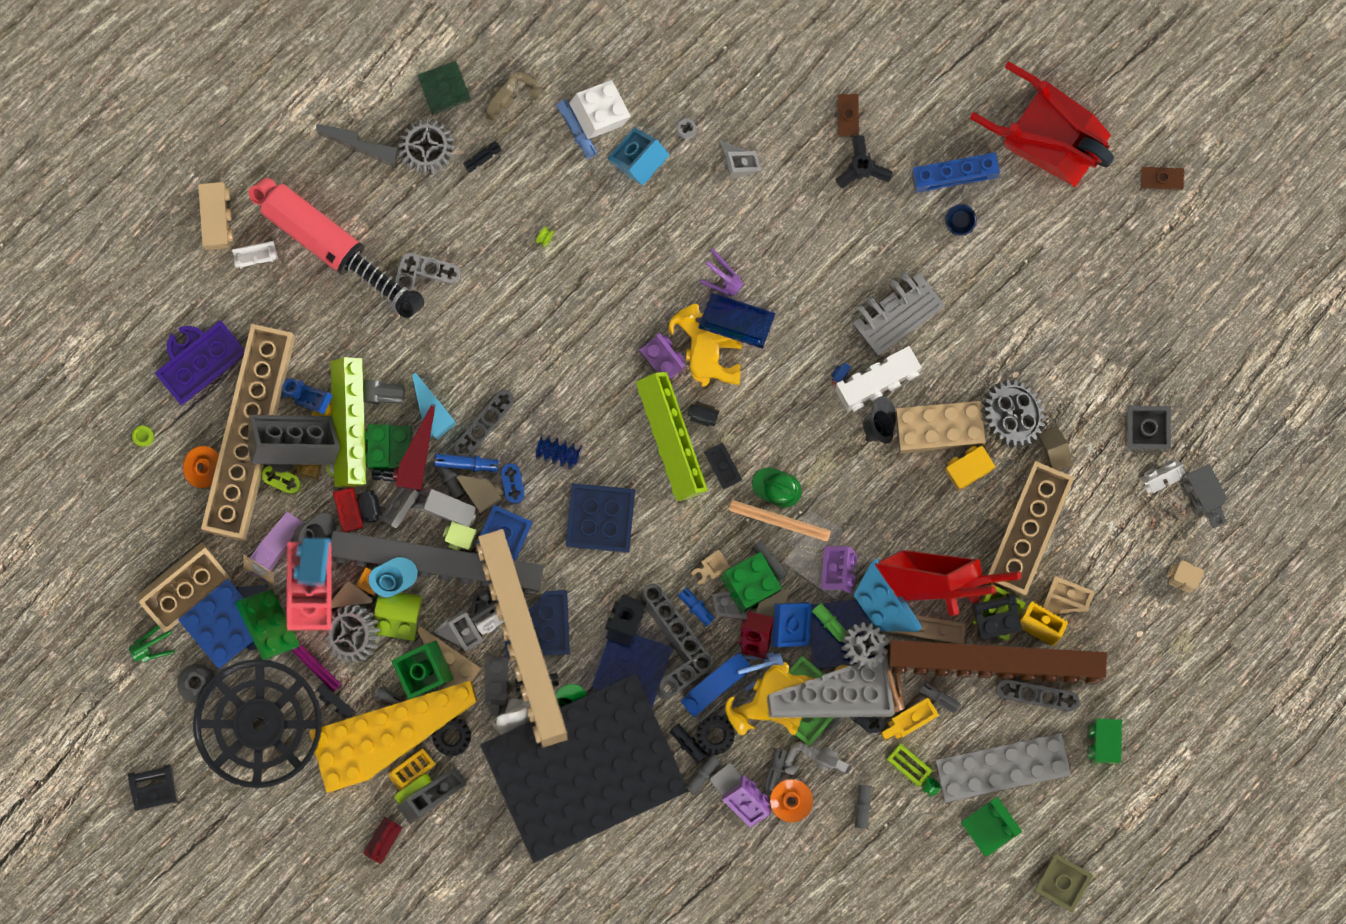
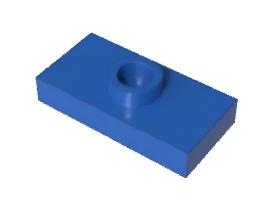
[294,385,333,414]

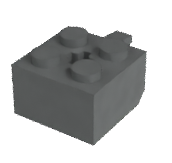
[1180,464,1227,528]

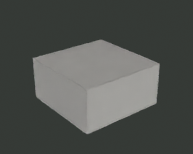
[709,763,741,797]

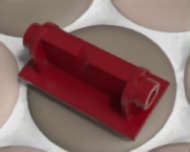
[363,816,403,864]

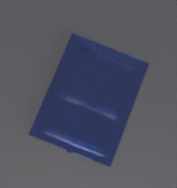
[698,293,776,349]

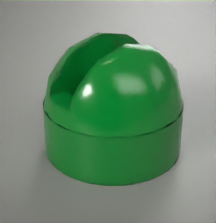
[922,777,941,796]

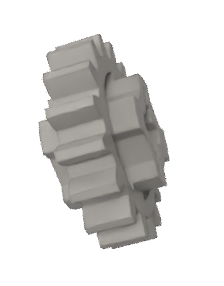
[841,622,888,670]

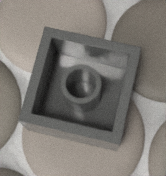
[1125,406,1171,452]

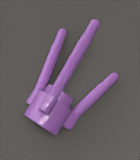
[700,248,744,296]

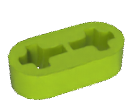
[262,466,301,495]
[394,773,433,805]

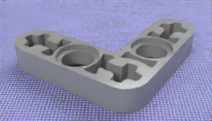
[389,253,461,313]

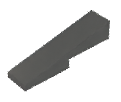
[316,124,399,168]

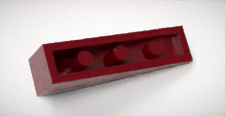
[393,404,436,490]

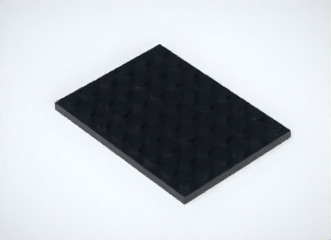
[480,674,689,863]

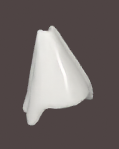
[492,698,529,735]

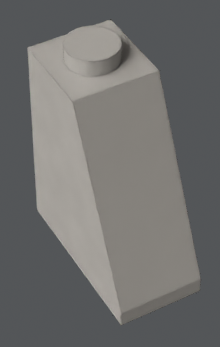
[411,488,477,527]

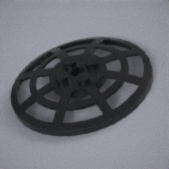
[193,659,322,788]

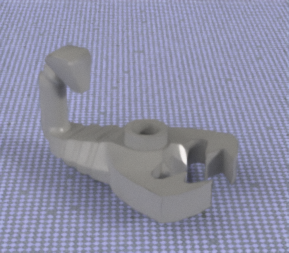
[784,741,852,776]

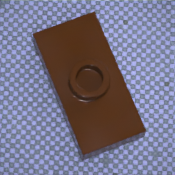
[837,94,859,137]
[1141,167,1184,190]

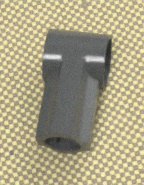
[363,380,405,404]

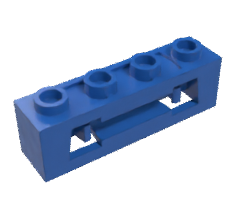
[912,152,1000,193]

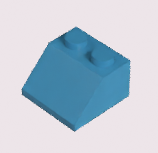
[607,127,670,186]
[294,538,330,587]

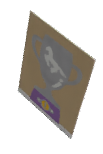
[243,555,274,588]

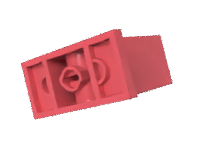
[286,542,331,630]

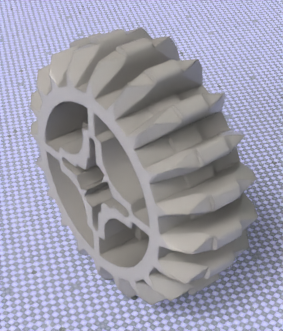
[398,119,455,175]
[324,605,381,663]

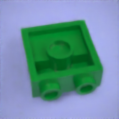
[364,424,412,469]

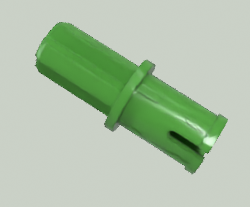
[811,602,846,642]

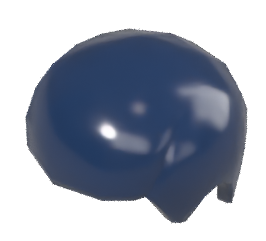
[946,204,977,236]

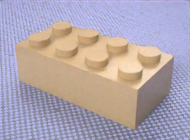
[895,401,986,454]

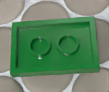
[235,589,300,660]

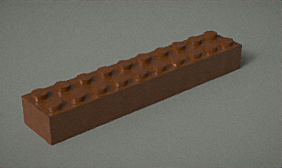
[888,640,1107,685]

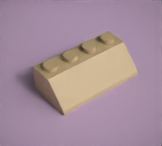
[136,542,232,632]

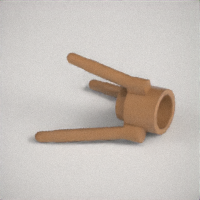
[887,670,905,712]

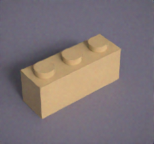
[198,182,234,250]

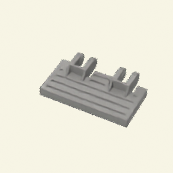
[852,271,945,357]

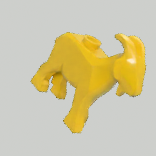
[668,304,744,387]
[725,662,816,736]

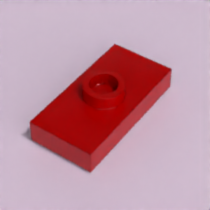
[333,487,364,533]

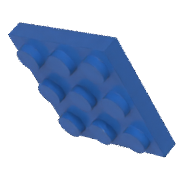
[178,579,253,669]

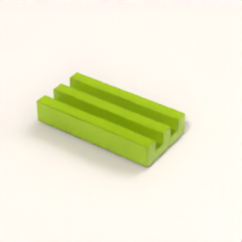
[886,743,933,787]

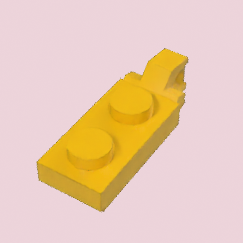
[881,697,940,740]

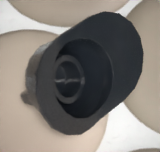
[863,396,896,444]

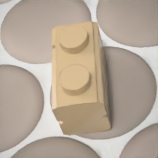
[1166,560,1204,593]

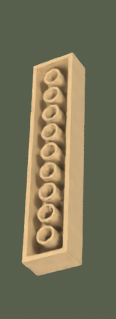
[201,324,296,541]
[476,529,567,747]

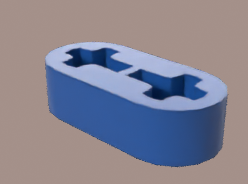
[501,464,525,504]

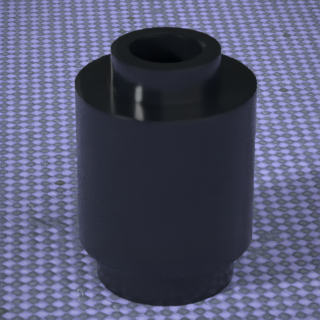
[687,401,719,427]
[357,490,382,523]

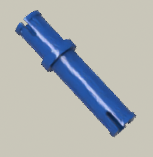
[433,453,499,473]

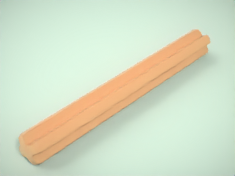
[729,500,831,541]

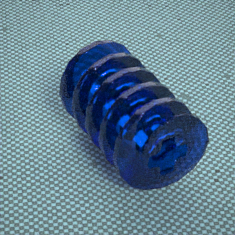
[536,434,583,470]

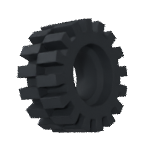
[696,715,735,755]
[432,717,471,756]

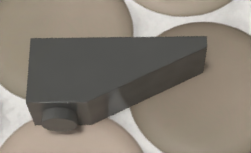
[398,767,467,824]

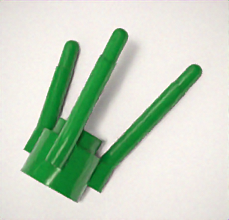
[129,624,175,663]

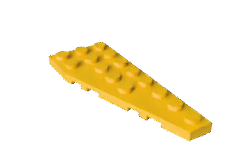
[309,681,478,793]

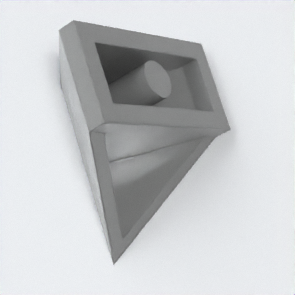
[719,140,761,180]
[431,610,483,651]

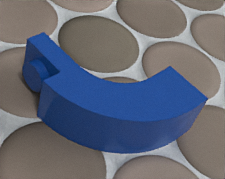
[680,652,751,717]

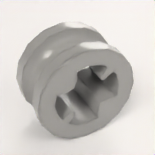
[677,118,697,139]

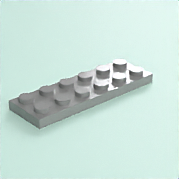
[935,733,1071,802]

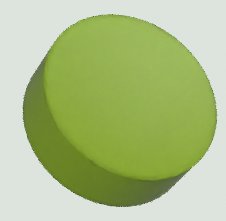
[132,425,154,447]

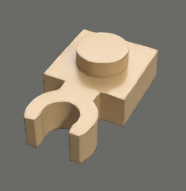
[691,550,732,585]

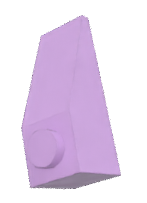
[250,512,303,571]

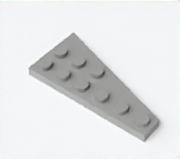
[767,654,895,718]

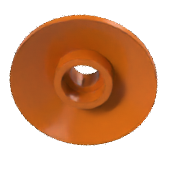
[182,446,219,488]
[770,779,813,823]

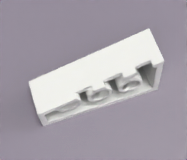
[835,346,922,412]

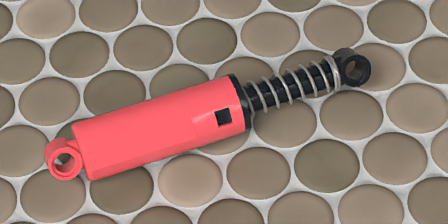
[248,178,424,318]

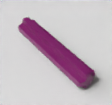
[291,643,341,692]

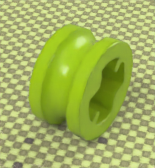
[535,226,554,248]

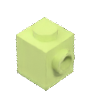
[443,521,477,552]

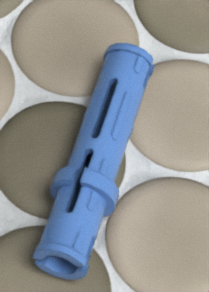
[556,99,598,159]

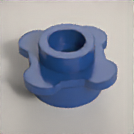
[282,378,304,400]

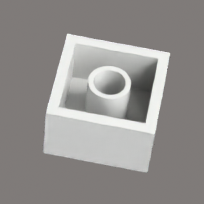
[569,80,631,139]

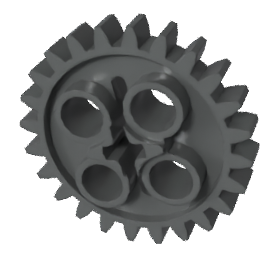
[980,379,1046,448]

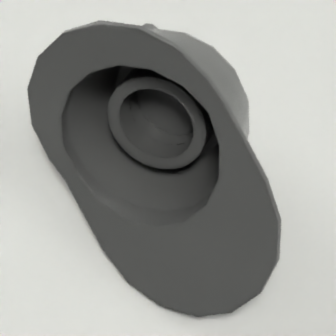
[292,513,336,542]

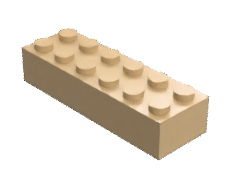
[987,461,1075,597]

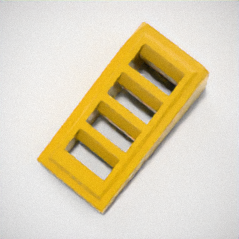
[388,748,436,791]

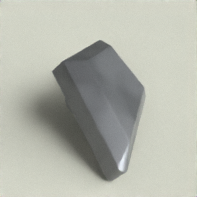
[712,592,747,619]

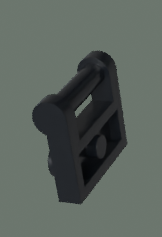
[972,592,1022,640]
[128,764,178,811]

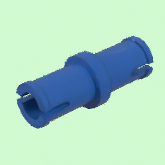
[677,587,716,627]

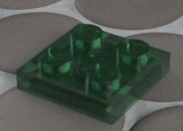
[417,61,471,115]

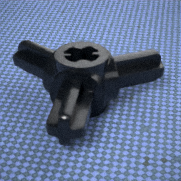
[835,135,893,189]

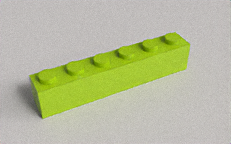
[330,357,366,488]
[636,372,708,501]

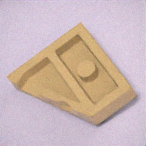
[1042,576,1095,614]

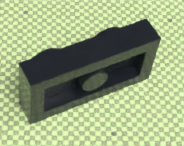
[704,442,742,490]
[317,684,357,719]

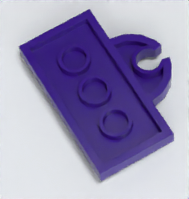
[155,320,245,406]

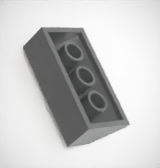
[248,415,340,465]

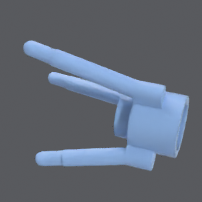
[737,652,783,691]

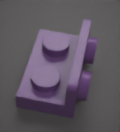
[639,333,686,380]
[821,546,857,593]
[722,775,771,827]

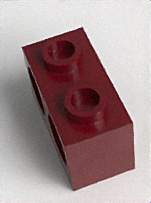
[738,611,774,659]

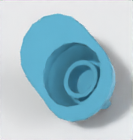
[369,557,418,597]

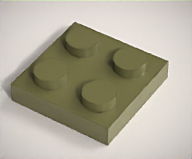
[1034,853,1093,913]

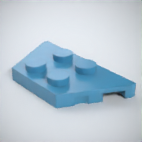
[854,558,922,632]

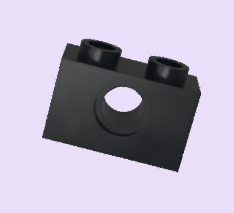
[605,594,647,647]

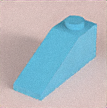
[412,373,456,440]

